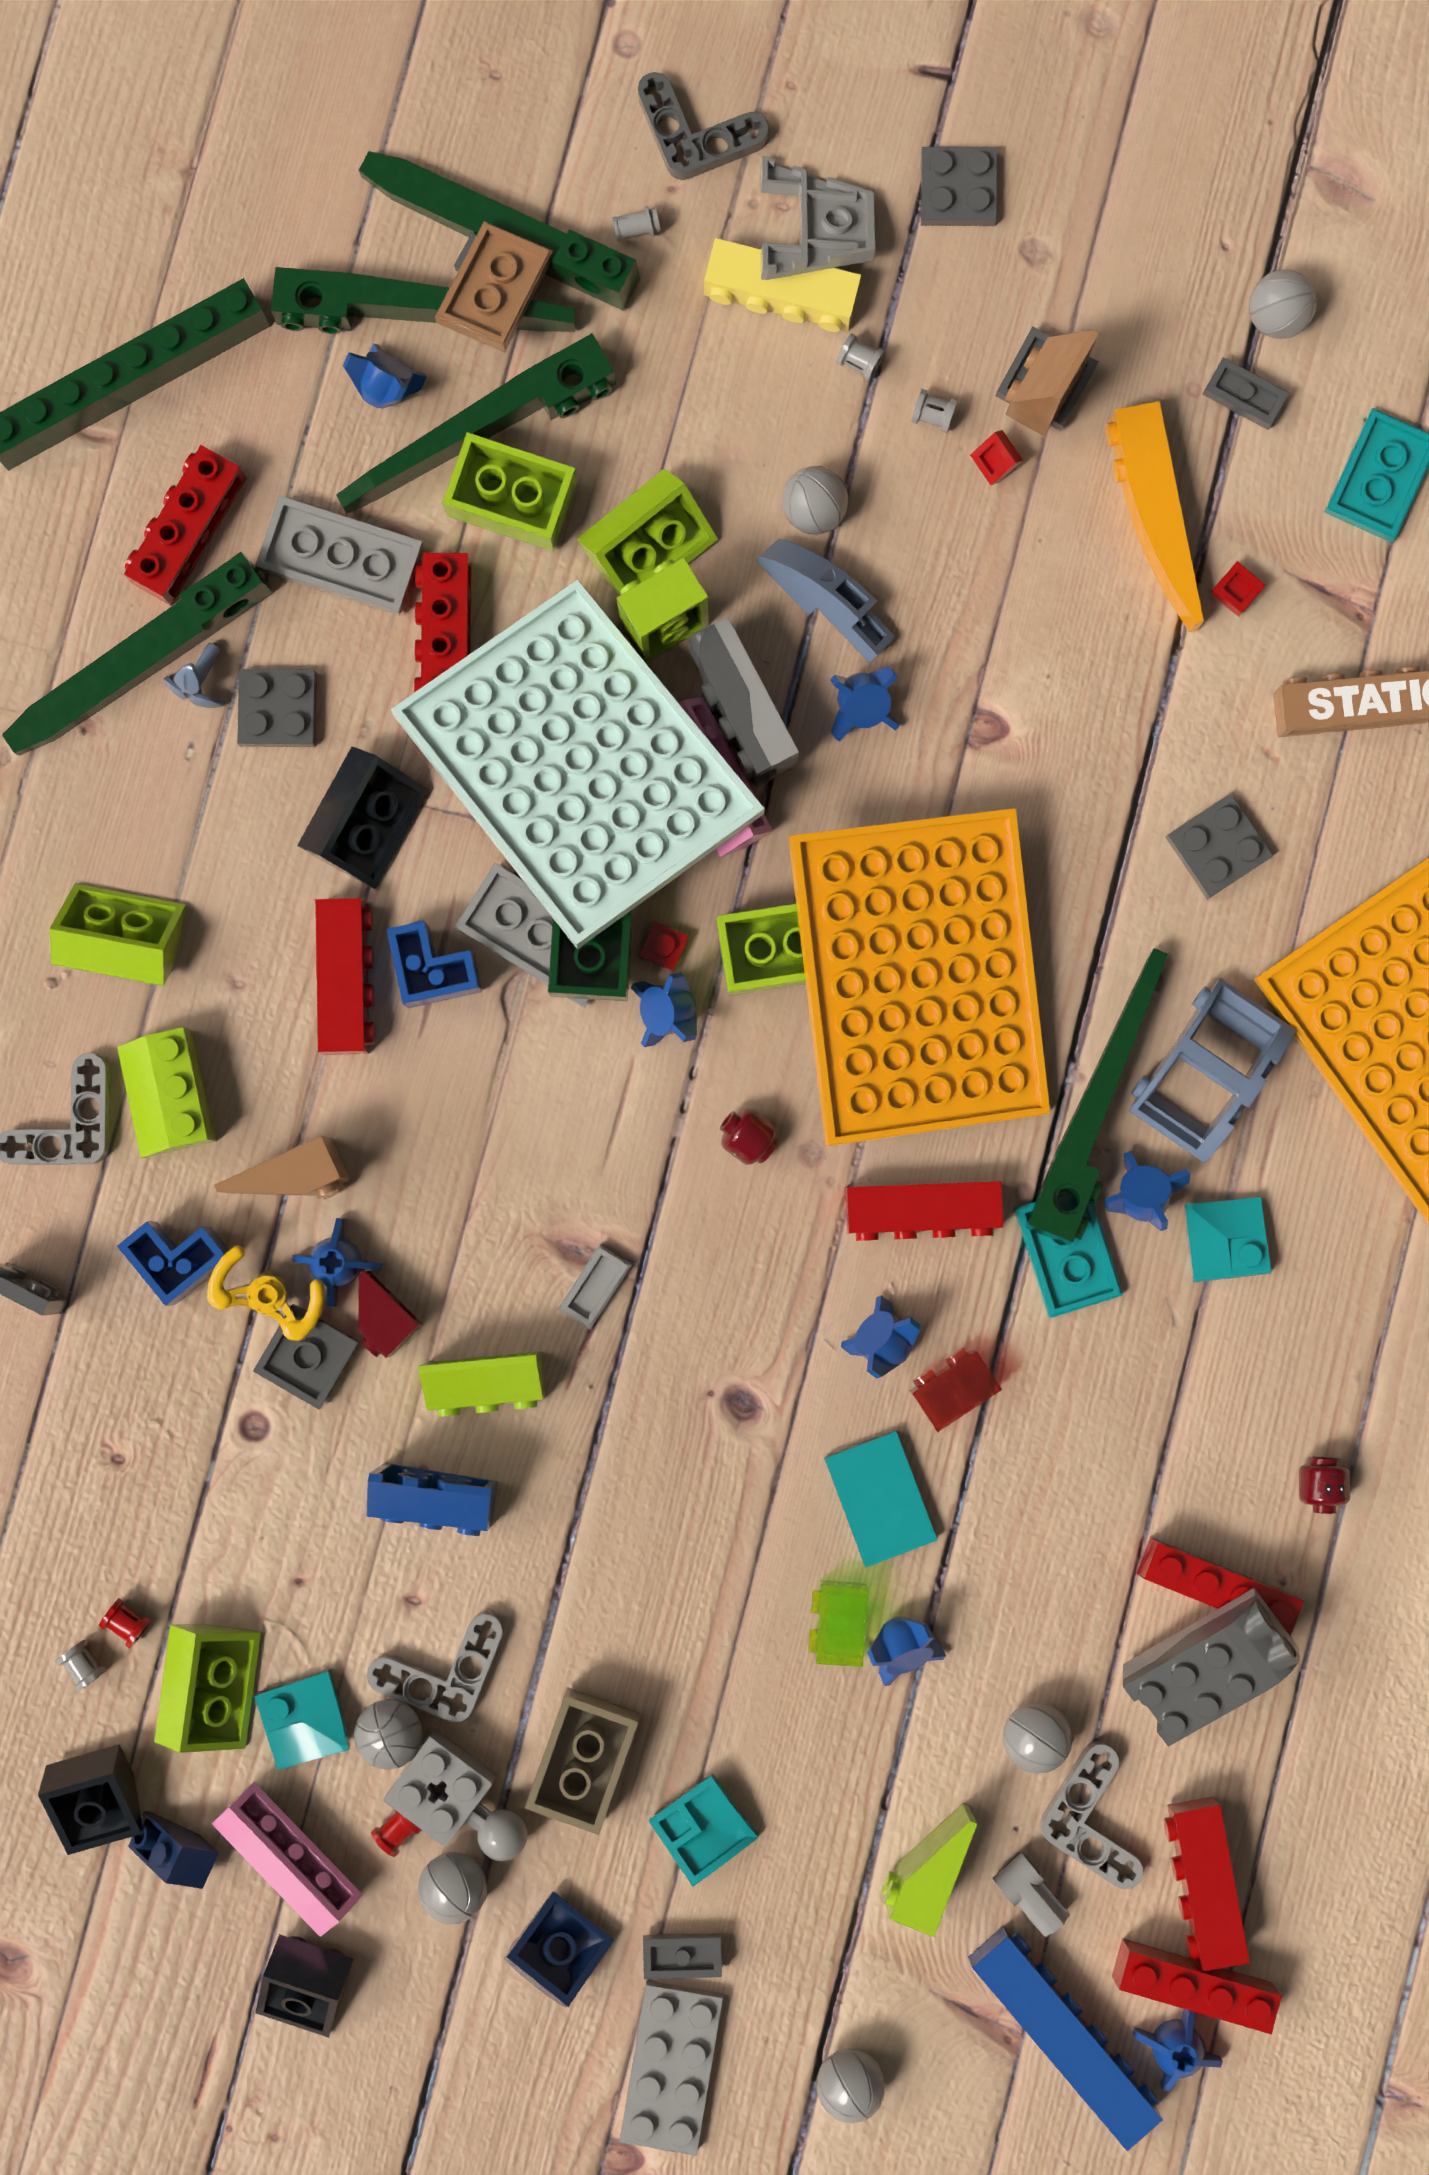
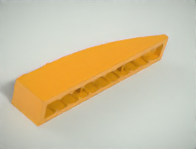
[1105,401,1204,632]

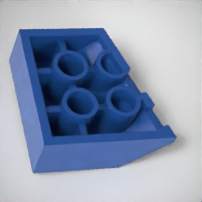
[367,1463,498,1536]

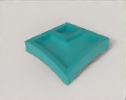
[1184,1197,1272,1283]
[254,1669,350,1771]
[648,1774,760,1887]

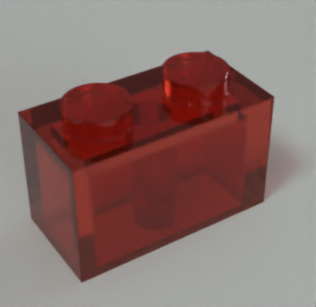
[909,1347,1002,1432]

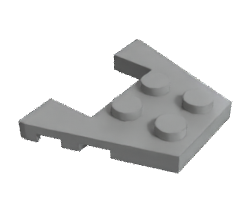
[761,156,875,280]

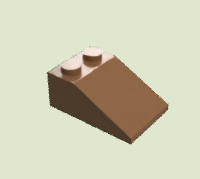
[1005,329,1099,437]
[214,1136,351,1200]

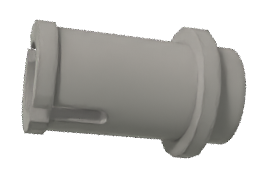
[612,206,661,241]

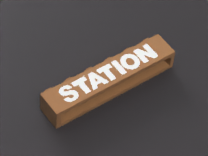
[1273,666,1429,738]

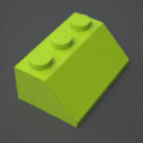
[576,468,718,596]
[50,883,186,986]
[117,1027,217,1158]
[418,1351,546,1417]
[154,1624,261,1753]

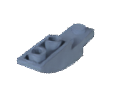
[756,539,895,663]

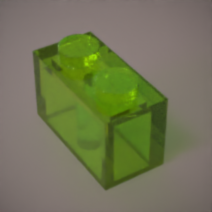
[808,1580,868,1667]

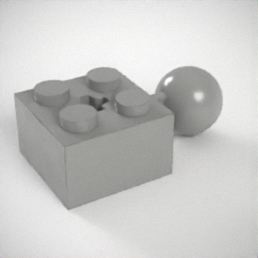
[383,1728,527,1861]

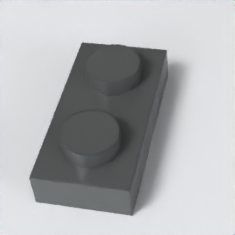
[1202,357,1289,430]
[643,1933,722,1979]

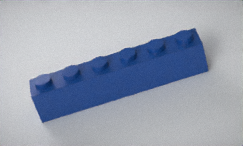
[968,1926,1163,2152]

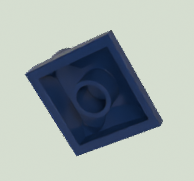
[504,1891,614,2008]

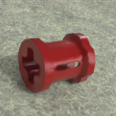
[98,1598,151,1649]
[371,1810,422,1857]

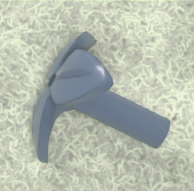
[163,643,225,708]

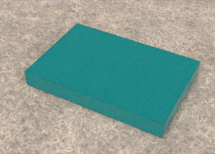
[1324,408,1429,543]
[1014,1192,1123,1318]
[824,1430,937,1568]

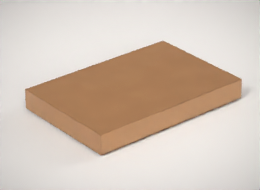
[435,221,553,352]

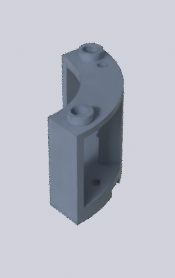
[1129,978,1296,1163]

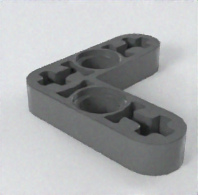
[638,72,769,180]

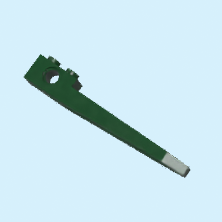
[358,151,640,311]
[271,267,576,334]
[336,333,616,514]
[2,552,273,756]
[1026,948,1168,1245]

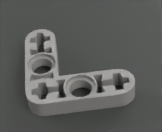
[0,1053,110,1165]
[367,1611,504,1722]
[1040,1741,1143,1889]

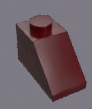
[358,1270,423,1358]

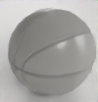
[1249,270,1317,339]
[782,466,848,535]
[354,1699,423,1770]
[1003,1703,1072,1774]
[418,1852,487,1925]
[816,2049,886,2124]

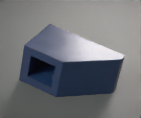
[128,1811,219,1889]

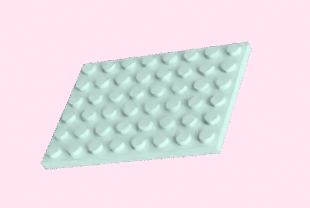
[391,580,765,949]

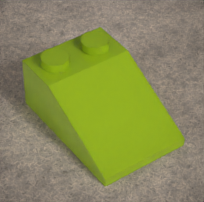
[881,1803,977,1937]

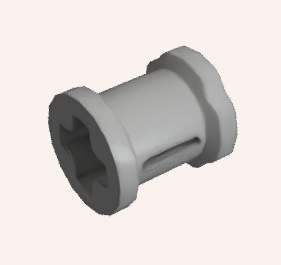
[836,333,885,382]
[911,389,957,433]
[55,1639,107,1692]

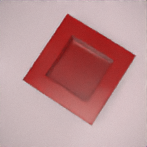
[970,430,1023,485]
[1210,561,1266,617]
[639,921,689,973]

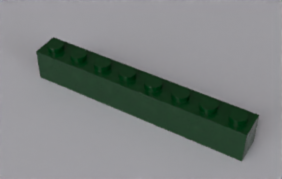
[0,278,270,471]

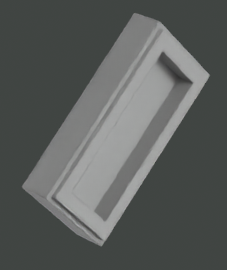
[558,1244,632,1330]

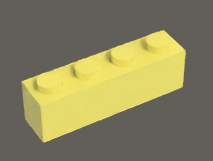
[704,238,861,332]

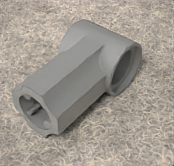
[993,1852,1070,1937]

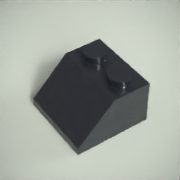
[38,1744,143,1855]
[255,1934,353,2038]

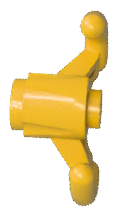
[207,1245,325,1341]

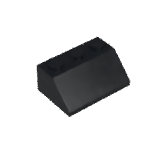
[297,746,430,889]

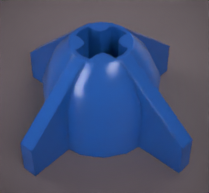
[343,343,427,409]
[830,666,900,742]
[631,972,697,1047]
[1105,1151,1190,1231]
[293,1218,383,1307]
[841,1295,920,1379]
[867,1617,946,1686]
[1133,2009,1223,2092]

